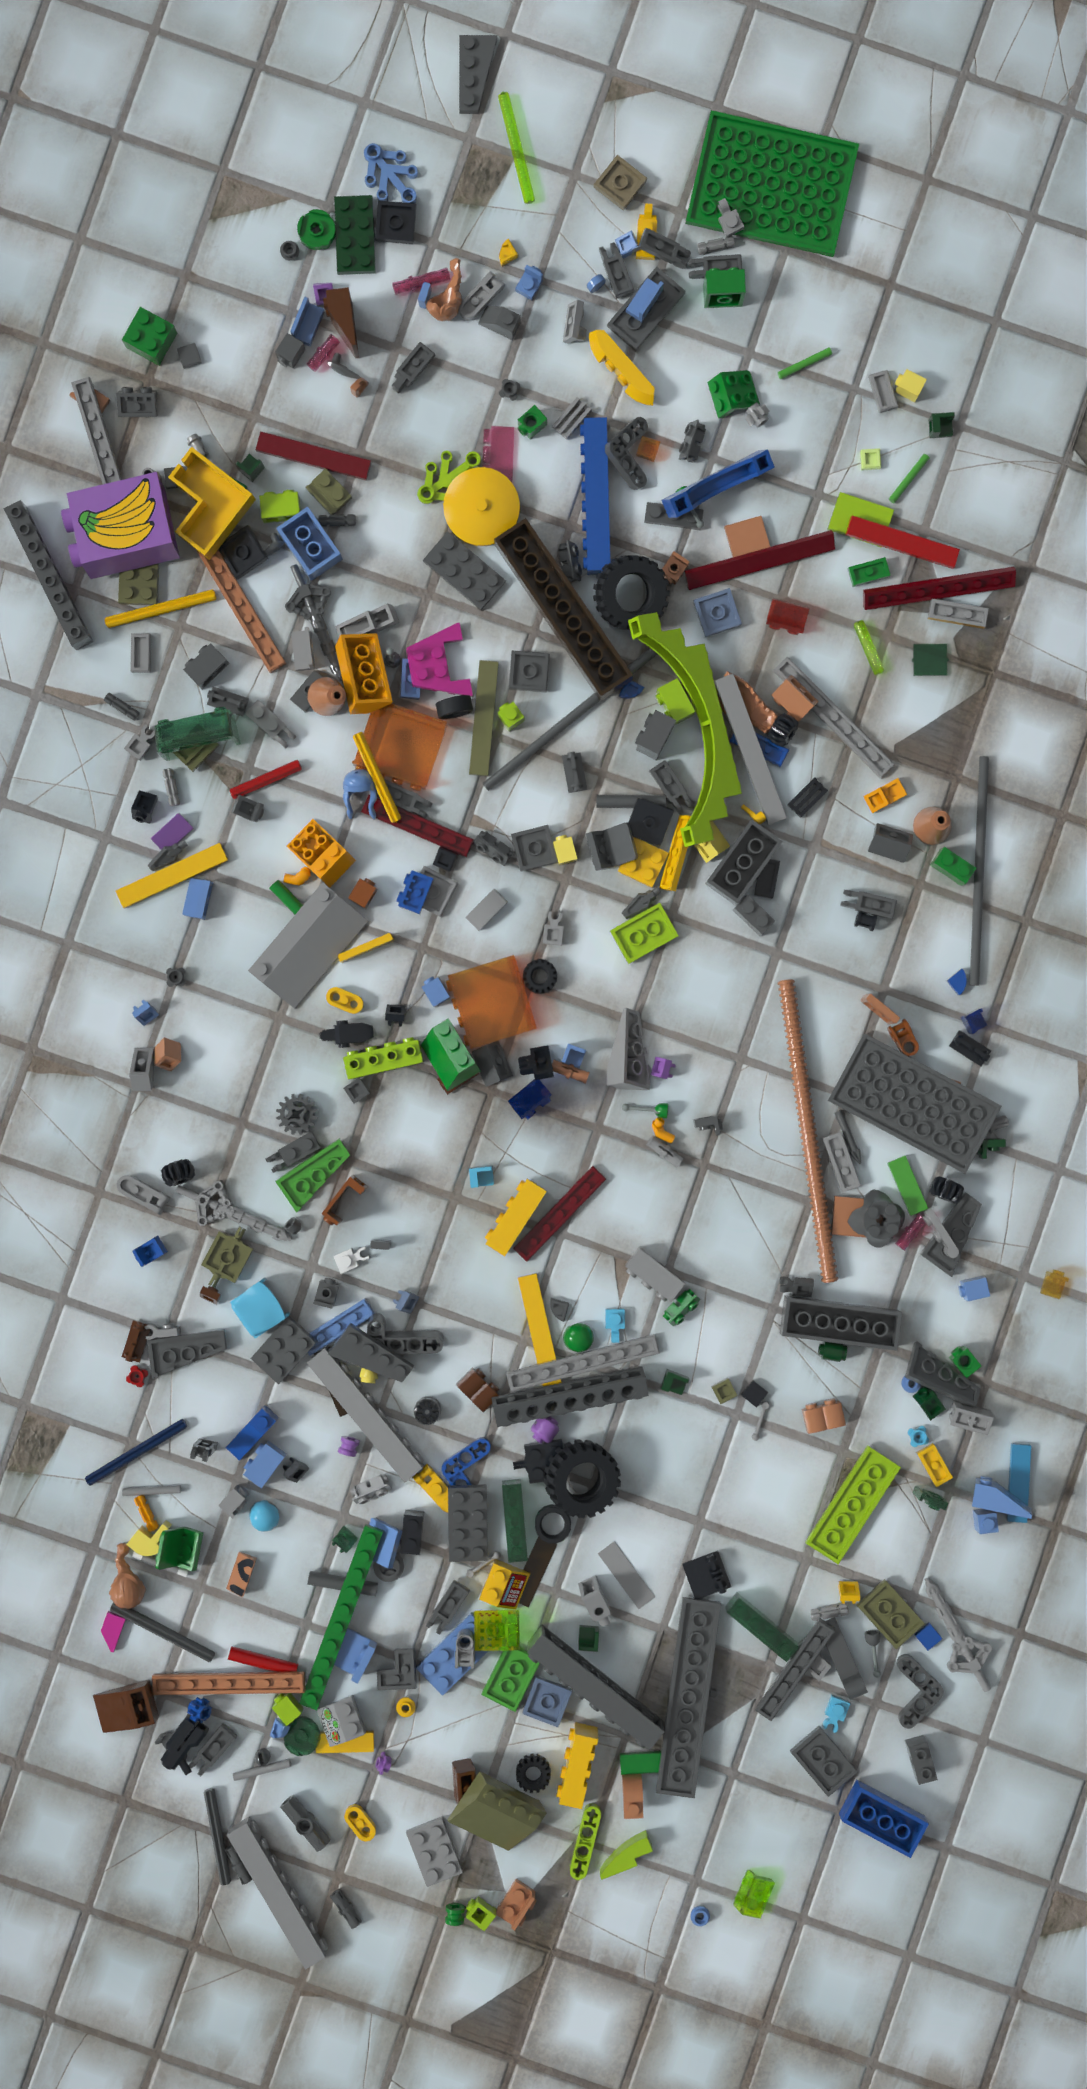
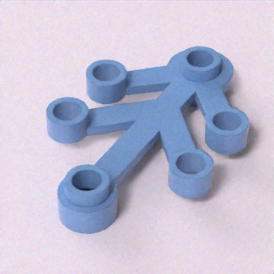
[364,143,418,204]

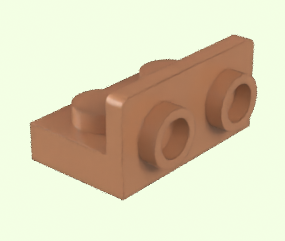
[496,1879,537,1931]

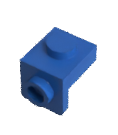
[132,1236,168,1267]

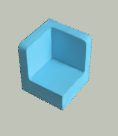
[469,1166,494,1188]

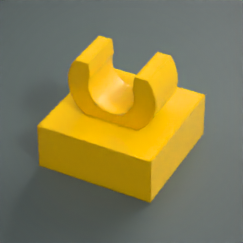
[838,1581,860,1604]

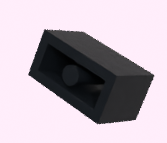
[400,1510,424,1555]

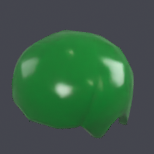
[563,1323,594,1352]

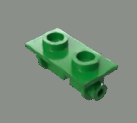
[663,1288,701,1326]

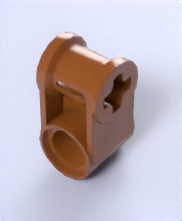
[887,1019,919,1056]

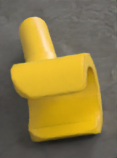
[741,804,766,825]

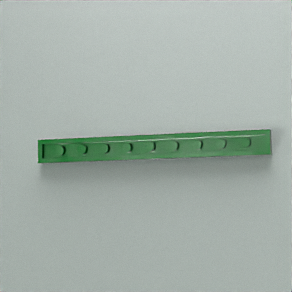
[299,1524,384,1711]

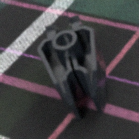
[319,1020,374,1048]

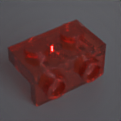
[766,598,810,635]

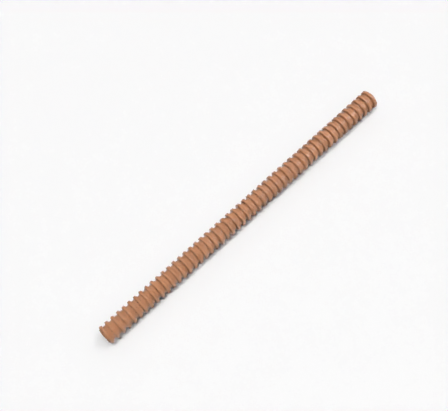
[778,979,839,1283]

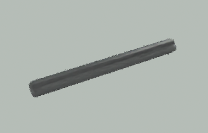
[110,1602,215,1662]

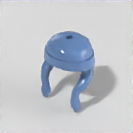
[343,769,377,820]

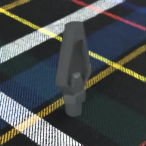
[148,840,188,871]
[622,886,661,919]

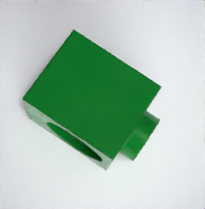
[517,405,547,439]
[949,1346,981,1378]

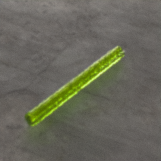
[498,92,535,204]

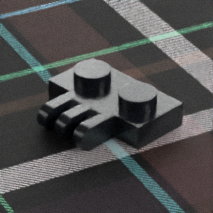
[518,1045,554,1080]

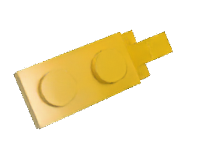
[636,203,657,260]

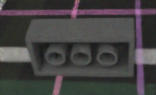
[705,819,783,906]

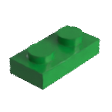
[848,557,891,587]

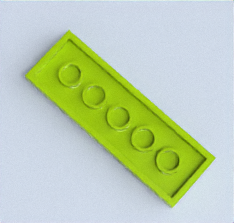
[805,1445,901,1564]

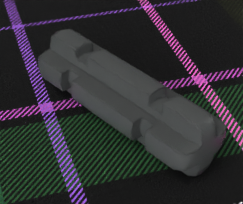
[318,514,356,526]
[104,693,140,721]

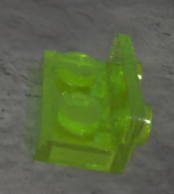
[733,1870,775,1919]

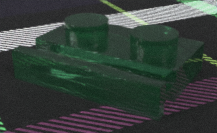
[913,1486,949,1511]

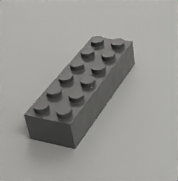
[779,1295,902,1351]

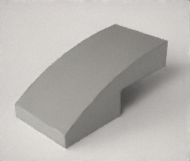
[465,889,508,931]

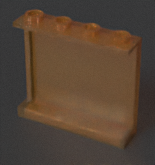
[352,704,448,791]
[446,955,537,1049]

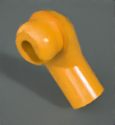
[283,867,311,886]
[652,1117,675,1144]

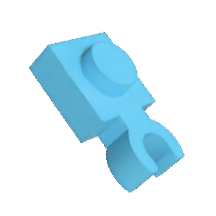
[823,1695,850,1733]

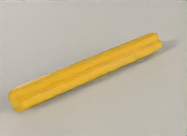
[353,732,401,823]

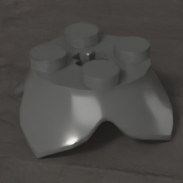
[847,1189,905,1248]

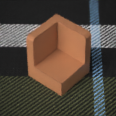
[154,1037,181,1071]

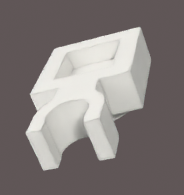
[333,1246,370,1274]

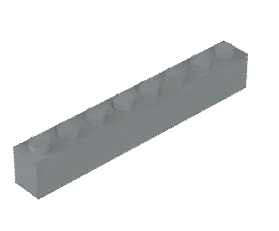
[307,1346,424,1483]
[227,1817,328,1970]

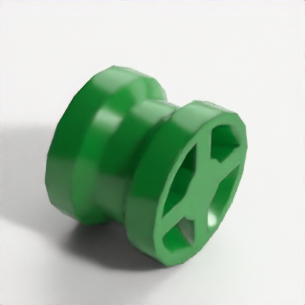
[445,1903,465,1926]

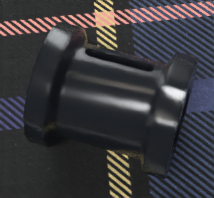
[854,911,877,932]

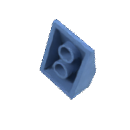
[972,1476,1032,1519]

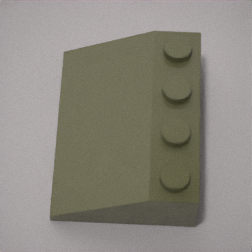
[447,1771,547,1851]

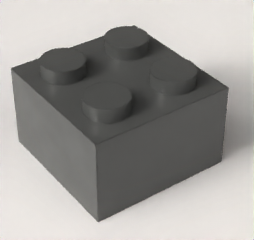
[635,710,676,760]

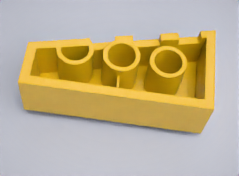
[556,1722,598,1809]

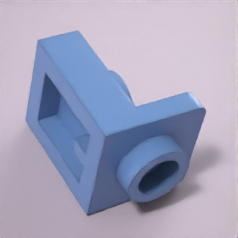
[515,265,543,301]

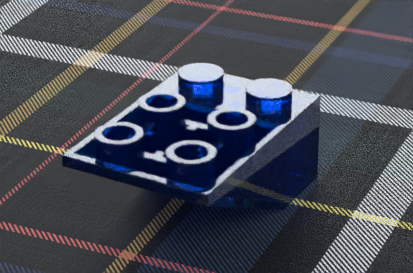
[508,1079,552,1120]

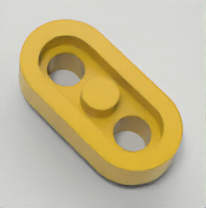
[326,987,364,1014]
[344,1804,376,1842]

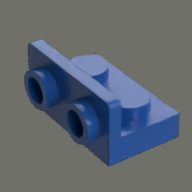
[396,870,434,915]

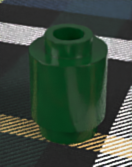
[818,1341,847,1362]

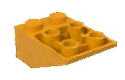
[287,819,356,888]

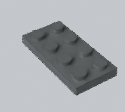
[607,266,686,351]
[423,531,506,610]
[448,1484,488,1562]

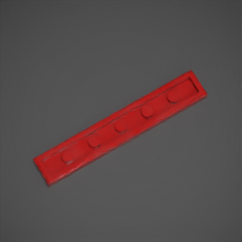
[845,515,960,569]

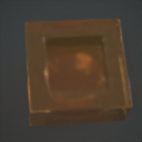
[636,436,660,462]

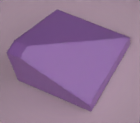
[313,283,333,305]

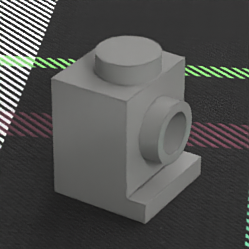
[218,1485,249,1519]

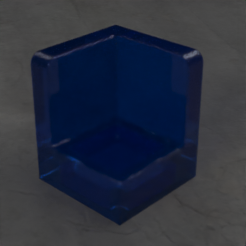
[960,1008,987,1034]

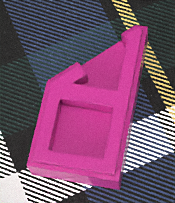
[101,1611,126,1652]

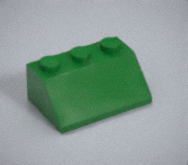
[421,1018,480,1091]

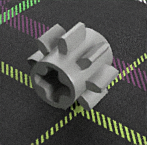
[745,403,769,428]

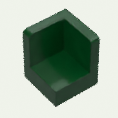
[928,412,955,438]
[235,454,265,482]
[660,1369,690,1395]
[578,1625,599,1652]

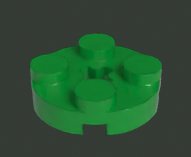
[297,209,336,250]

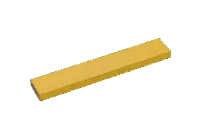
[116,843,229,909]
[518,1273,562,1387]

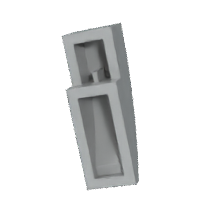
[335,603,400,637]

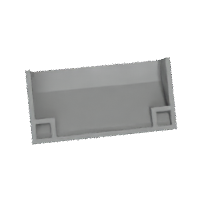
[248,882,369,1009]

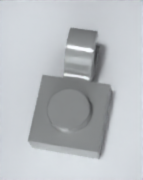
[718,198,744,238]
[145,1323,181,1340]

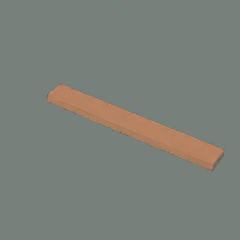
[196,550,286,673]
[152,1672,306,1695]

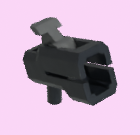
[155,1714,209,1775]

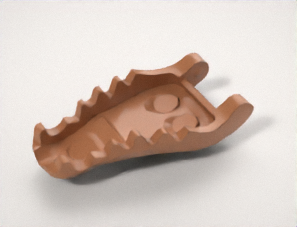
[717,671,778,733]

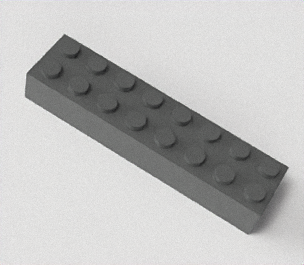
[527,1625,665,1750]

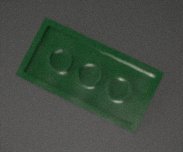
[334,195,376,275]

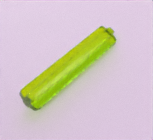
[854,620,884,675]

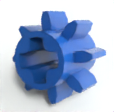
[187,1697,212,1723]

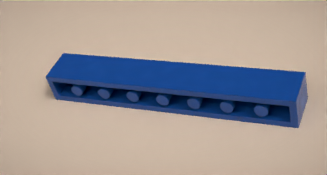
[580,417,610,575]

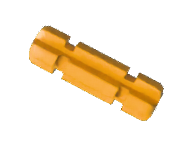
[134,1495,159,1532]

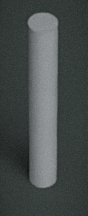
[122,1485,181,1496]
[233,1759,291,1781]

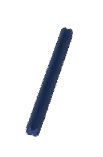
[85,1419,187,1486]

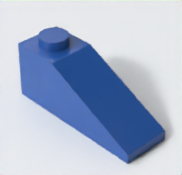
[225,1405,279,1461]

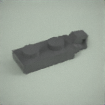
[392,342,435,394]

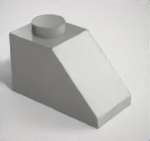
[129,1048,154,1091]

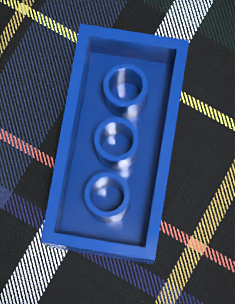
[839,1779,929,1858]

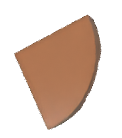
[350,378,369,397]

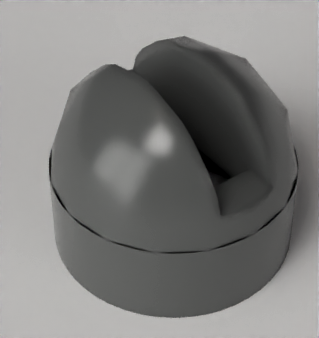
[284,1217,301,1234]
[254,1748,271,1766]

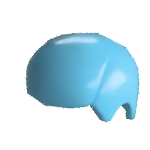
[249,1500,280,1532]

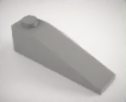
[607,1008,650,1090]

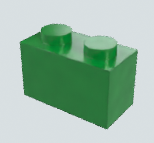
[930,847,976,886]

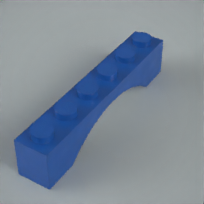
[661,449,775,518]

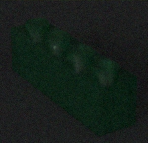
[502,1479,528,1563]
[725,1592,799,1662]

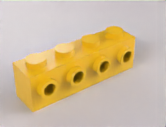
[485,1178,547,1256]

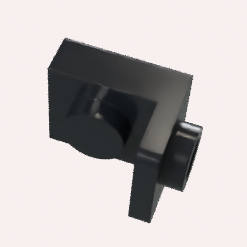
[131,790,158,824]

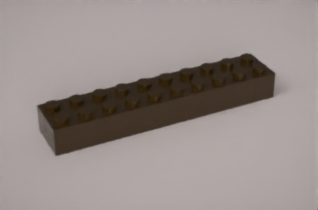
[494,518,633,701]

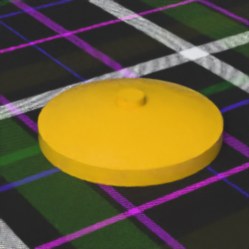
[443,467,520,546]

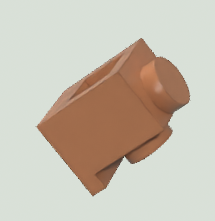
[662,551,689,585]

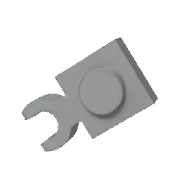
[124,725,157,761]
[543,911,564,946]

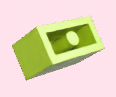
[259,490,301,523]
[655,678,695,725]

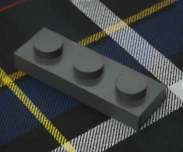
[644,502,704,530]

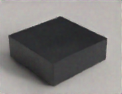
[433,846,458,872]
[741,1380,768,1408]

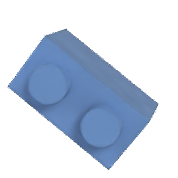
[243,1440,286,1489]

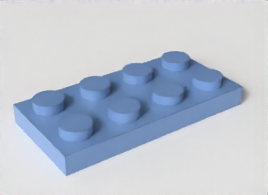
[416,1612,498,1696]

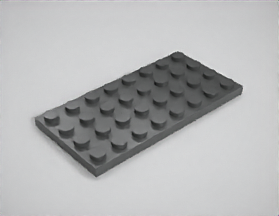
[828,1033,1002,1174]

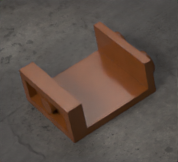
[321,1175,368,1225]

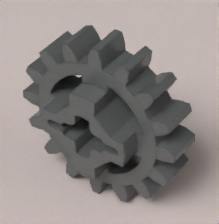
[276,1094,318,1135]

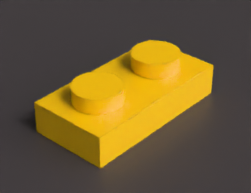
[916,1443,953,1487]

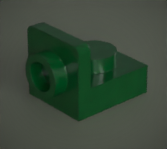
[977,1138,1006,1159]
[913,1387,946,1421]

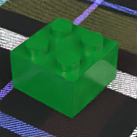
[703,267,746,308]
[122,307,178,366]

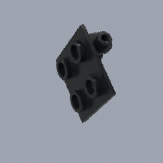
[682,1551,731,1599]

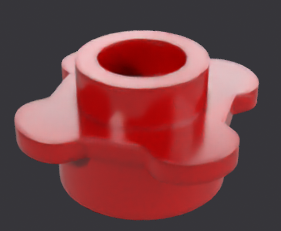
[126,1365,148,1387]

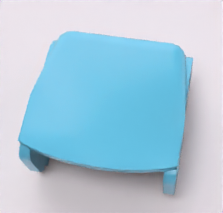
[230,1278,290,1338]

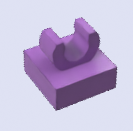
[651,1057,676,1079]

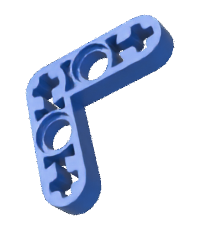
[442,1437,491,1485]

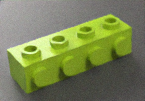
[343,1037,424,1080]

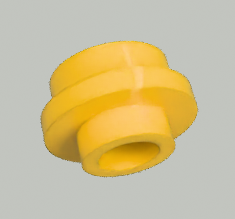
[396,1697,416,1717]

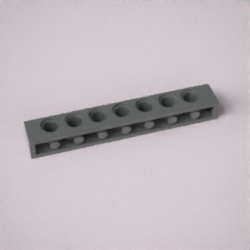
[3,500,93,650]
[491,1367,649,1427]

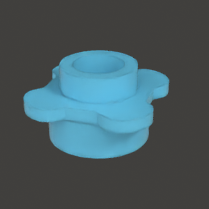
[907,1426,929,1447]

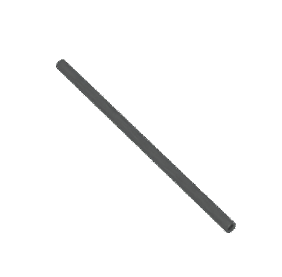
[482,648,657,791]
[969,756,989,986]

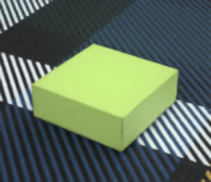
[860,448,881,470]

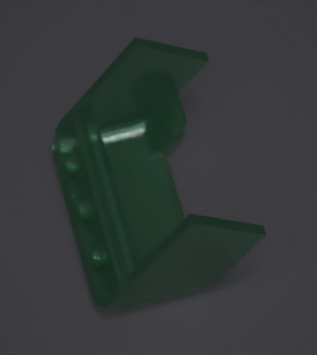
[154,707,241,761]

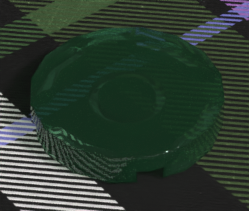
[284,1716,321,1756]

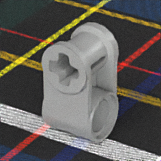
[455,1629,475,1669]

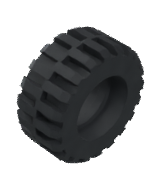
[593,555,670,630]
[544,1439,621,1519]

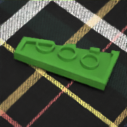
[275,1138,350,1213]

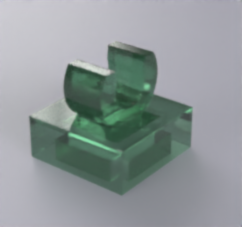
[332,1526,358,1553]

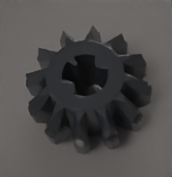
[768,713,798,747]
[161,1159,195,1186]
[929,1176,964,1203]

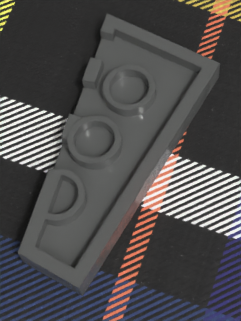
[459,35,498,114]
[920,1192,982,1277]
[147,1329,227,1379]

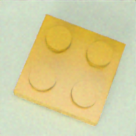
[618,837,669,888]

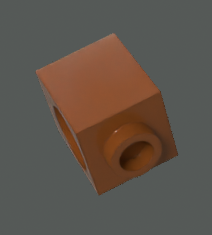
[348,878,378,909]

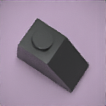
[478,306,521,341]

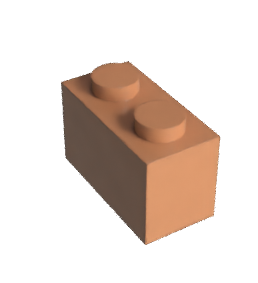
[772,675,819,722]

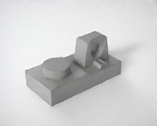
[563,300,587,344]

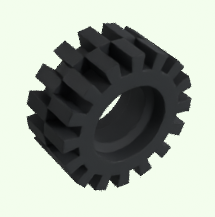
[523,959,557,994]
[516,1753,551,1793]

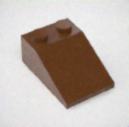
[323,287,359,359]

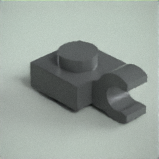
[779,1276,814,1297]

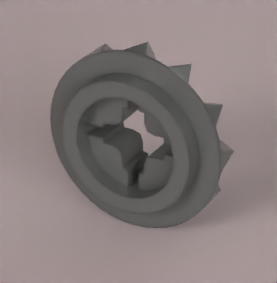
[373,1552,404,1582]

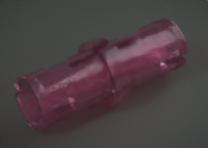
[306,334,340,372]
[895,1213,925,1251]

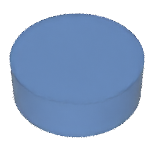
[587,274,606,293]

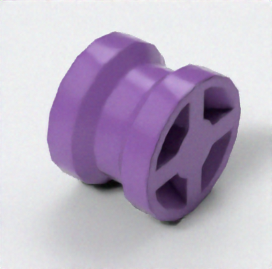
[338,1436,360,1457]

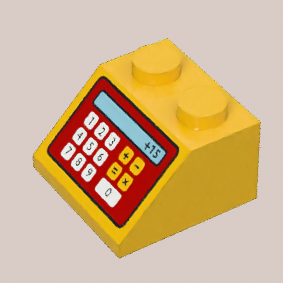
[479,1559,530,1610]

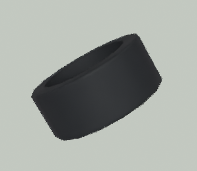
[435,695,474,720]
[535,1504,571,1544]

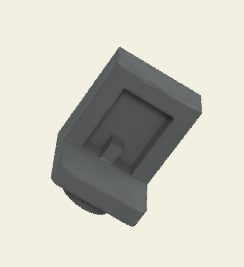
[231,795,264,822]

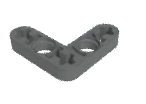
[605,417,648,490]
[897,1654,944,1729]

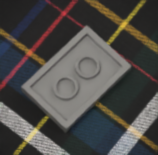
[406,1816,463,1887]

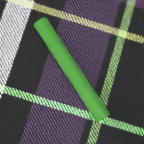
[778,347,832,379]
[889,454,930,503]

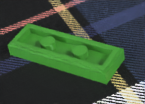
[887,1155,928,1216]

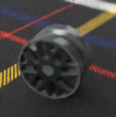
[414,1396,441,1425]

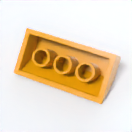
[335,633,393,715]

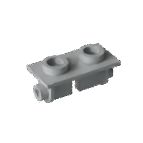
[350,1474,392,1504]

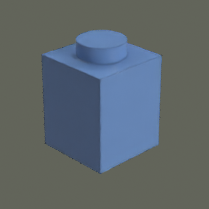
[422,977,451,1007]
[958,1276,990,1301]
[973,1509,999,1534]

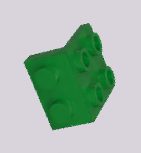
[707,370,760,418]
[155,1527,204,1571]

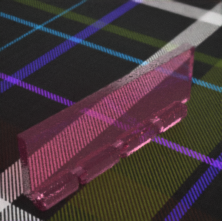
[482,426,514,482]

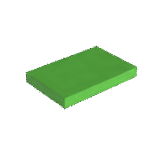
[481,1641,540,1712]

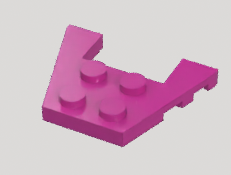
[406,623,473,697]

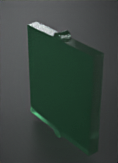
[911,644,949,676]

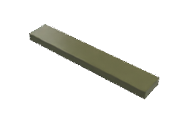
[469,660,499,777]

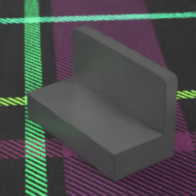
[868,823,913,863]
[472,1040,513,1087]

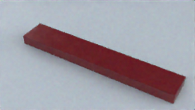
[255,431,371,481]
[361,795,474,858]
[513,1166,606,1262]

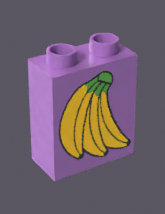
[61,472,180,579]

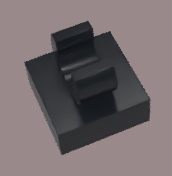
[385,1004,406,1027]
[283,1457,309,1483]

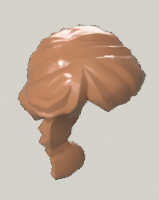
[426,258,463,321]
[109,1543,146,1609]

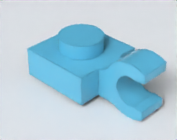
[605,1309,625,1343]

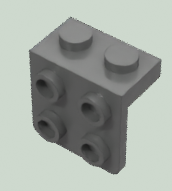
[586,822,638,871]

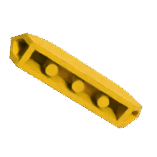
[589,330,655,406]

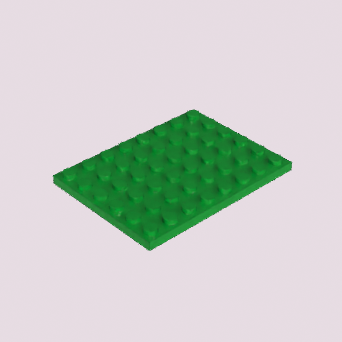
[685,110,859,257]

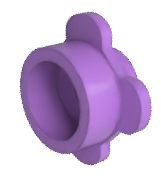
[376,1752,391,1775]

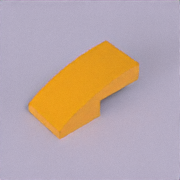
[863,778,908,813]

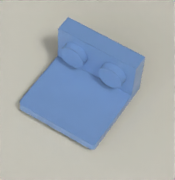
[334,1628,377,1684]

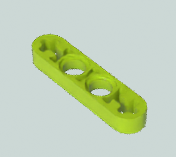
[570,1803,601,1880]

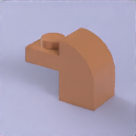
[622,1774,644,1819]

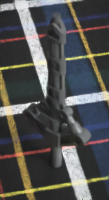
[285,564,343,681]

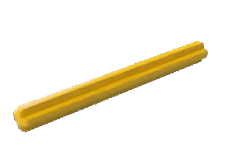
[105,589,216,628]

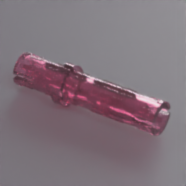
[392,267,450,295]

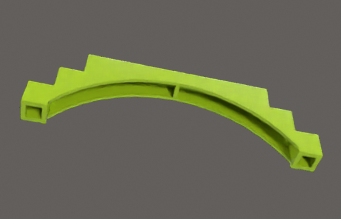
[628,612,742,847]

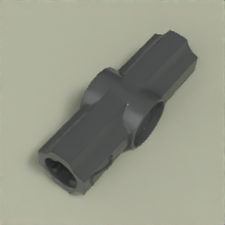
[280,1795,330,1852]

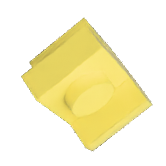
[127,1520,172,1556]

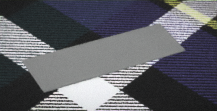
[598,1542,655,1609]

